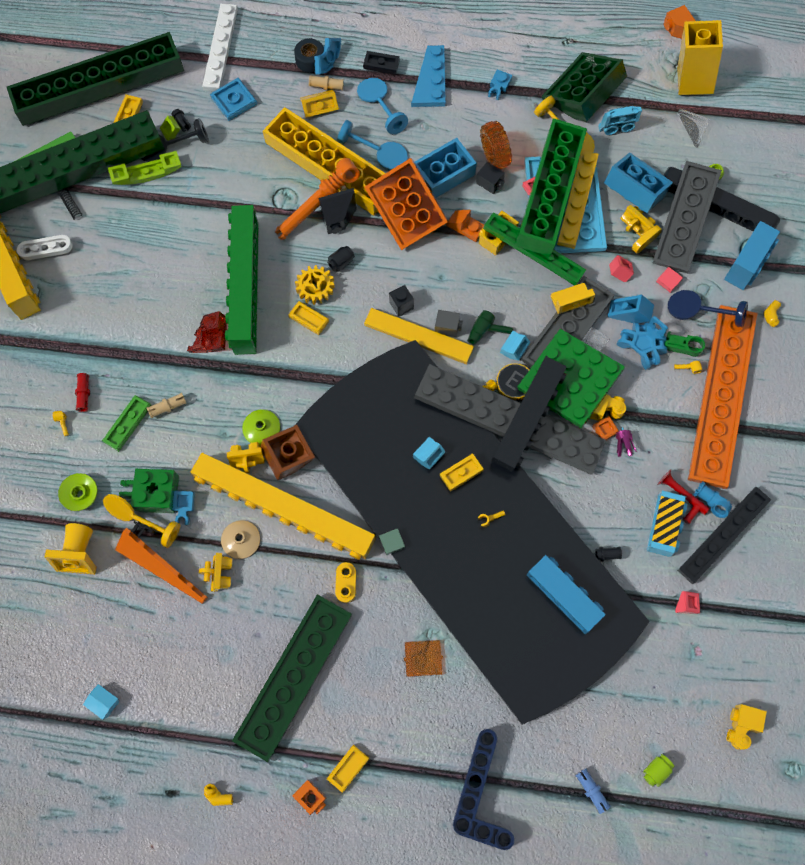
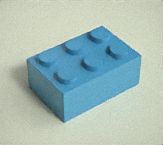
[415,138,477,198]
[604,152,673,213]
[724,221,780,290]

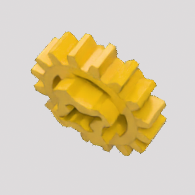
[295,265,335,305]

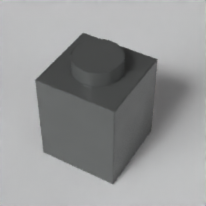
[435,310,463,337]

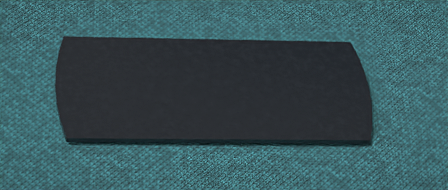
[294,340,650,725]

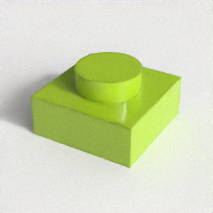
[160,115,181,141]

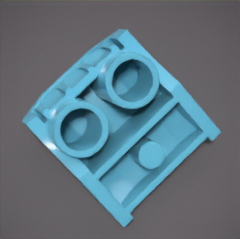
[598,106,642,135]

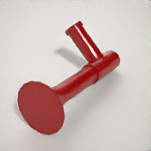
[657,469,710,525]

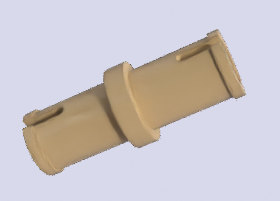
[309,75,344,91]
[146,393,187,418]

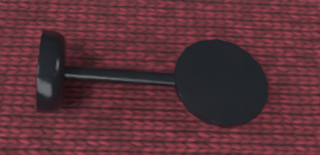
[141,118,209,162]

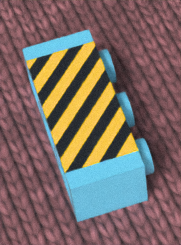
[647,490,687,557]

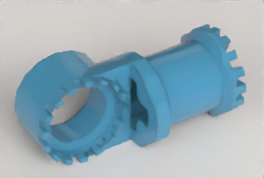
[693,481,732,518]

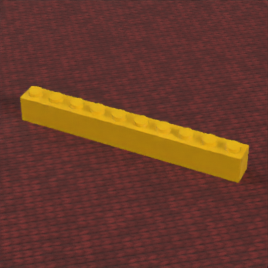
[190,452,376,560]

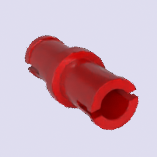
[75,373,90,412]

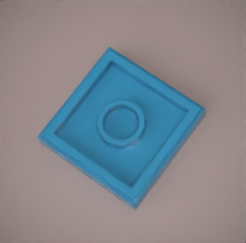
[210,77,257,121]

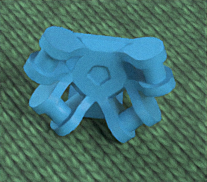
[617,316,668,370]

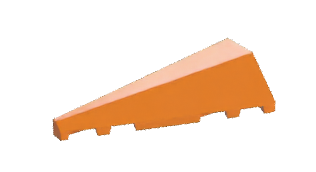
[115,527,208,604]

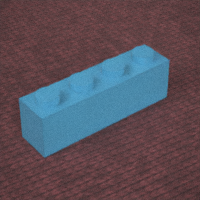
[527,555,606,634]

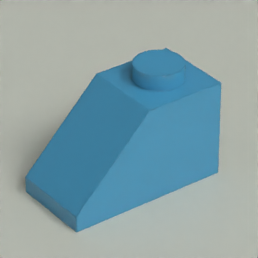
[608,294,654,323]

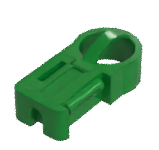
[665,331,705,357]

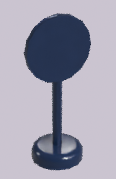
[668,290,748,328]

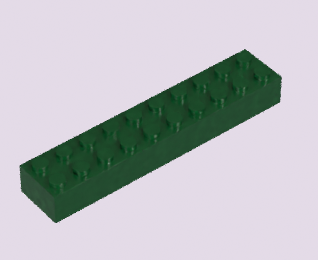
[6,32,184,126]
[0,110,164,214]

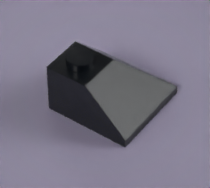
[319,188,357,234]

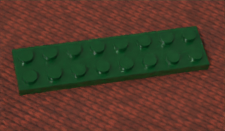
[232,594,352,763]

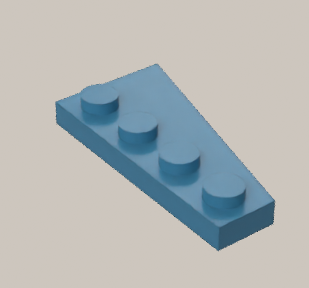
[411,45,446,107]

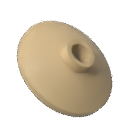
[221,520,260,559]

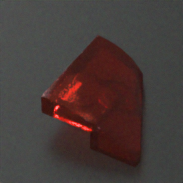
[187,311,227,353]

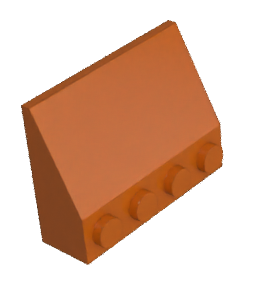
[364,158,449,250]

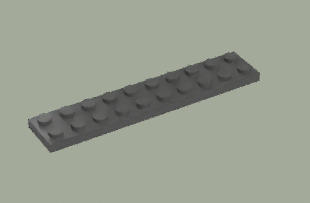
[414,364,606,475]

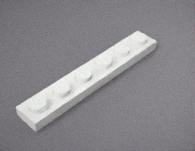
[202,3,238,91]

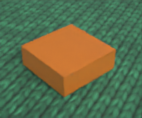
[592,416,619,440]

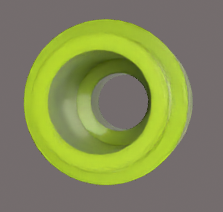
[643,754,675,787]

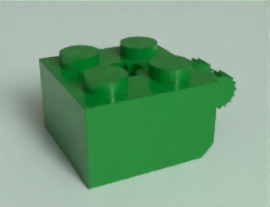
[119,468,179,514]

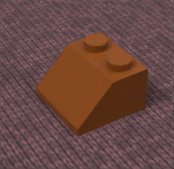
[260,425,315,481]

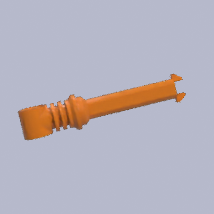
[275,158,360,240]

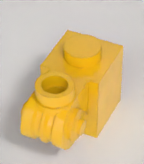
[590,395,626,422]
[726,704,767,750]

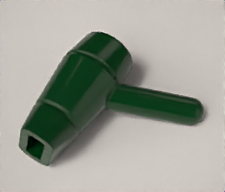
[467,310,514,345]

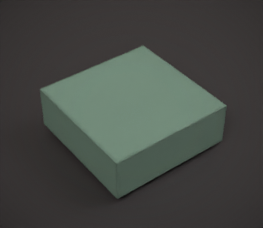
[379,528,405,555]

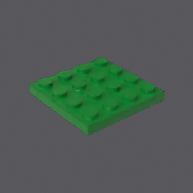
[517,329,625,429]

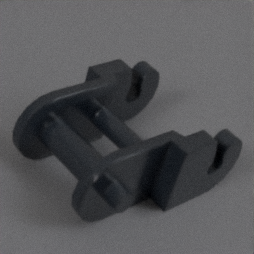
[131,521,157,538]

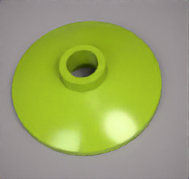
[242,409,280,446]
[58,473,98,511]

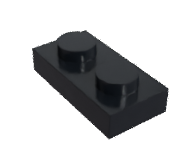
[363,51,400,75]

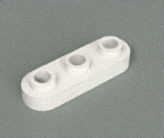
[17,235,73,260]

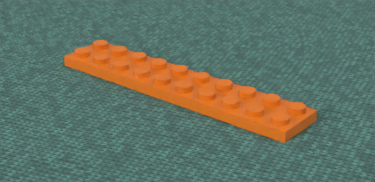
[688,305,758,489]

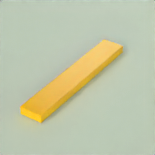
[364,308,474,365]

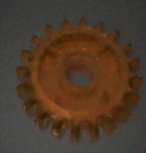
[480,121,512,170]

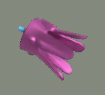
[616,427,637,457]

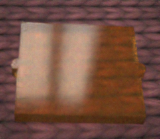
[404,640,443,677]

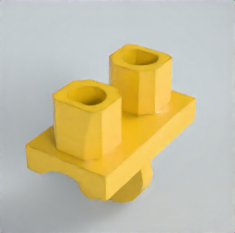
[620,204,656,237]
[227,442,265,473]
[198,553,232,592]

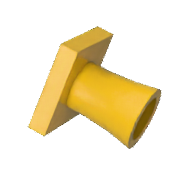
[44,523,97,575]

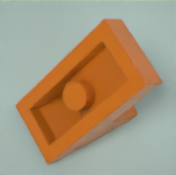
[446,210,484,242]

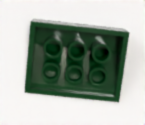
[542,52,627,122]

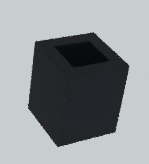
[476,161,505,194]
[389,285,414,317]

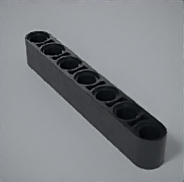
[663,167,780,231]

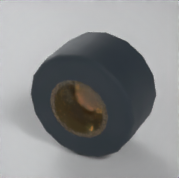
[294,38,324,73]

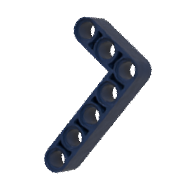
[452,729,514,850]

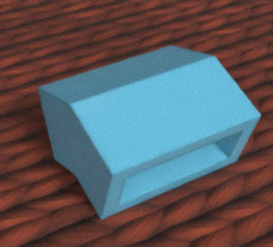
[500,331,530,361]
[413,437,445,469]
[83,684,119,720]

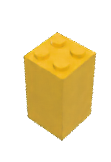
[677,20,723,95]

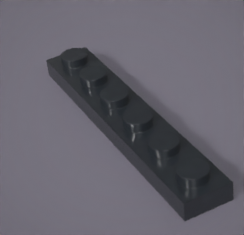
[677,487,771,584]

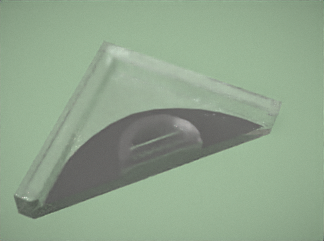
[678,108,710,148]

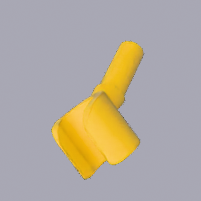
[674,361,702,374]
[53,411,69,436]
[478,510,505,527]

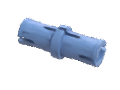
[575,768,611,814]

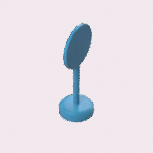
[357,78,408,135]
[337,120,408,170]

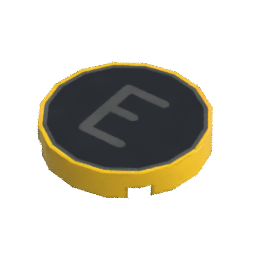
[496,363,529,400]

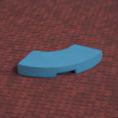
[314,38,341,74]

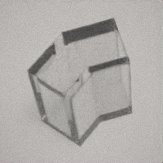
[582,327,610,352]

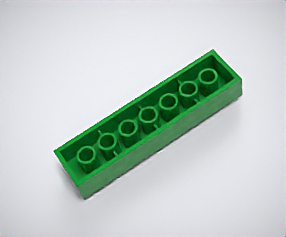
[515,118,587,257]
[225,205,259,355]

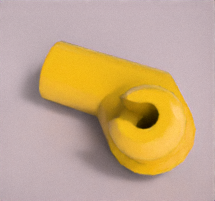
[764,300,781,327]
[204,783,233,806]

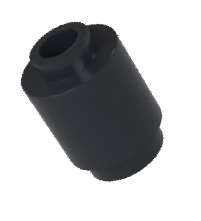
[327,246,355,272]

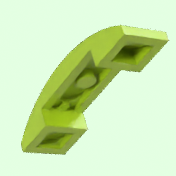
[108,151,182,185]

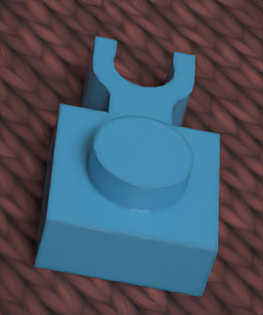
[488,69,513,100]
[173,491,195,525]

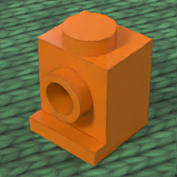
[293,779,327,815]

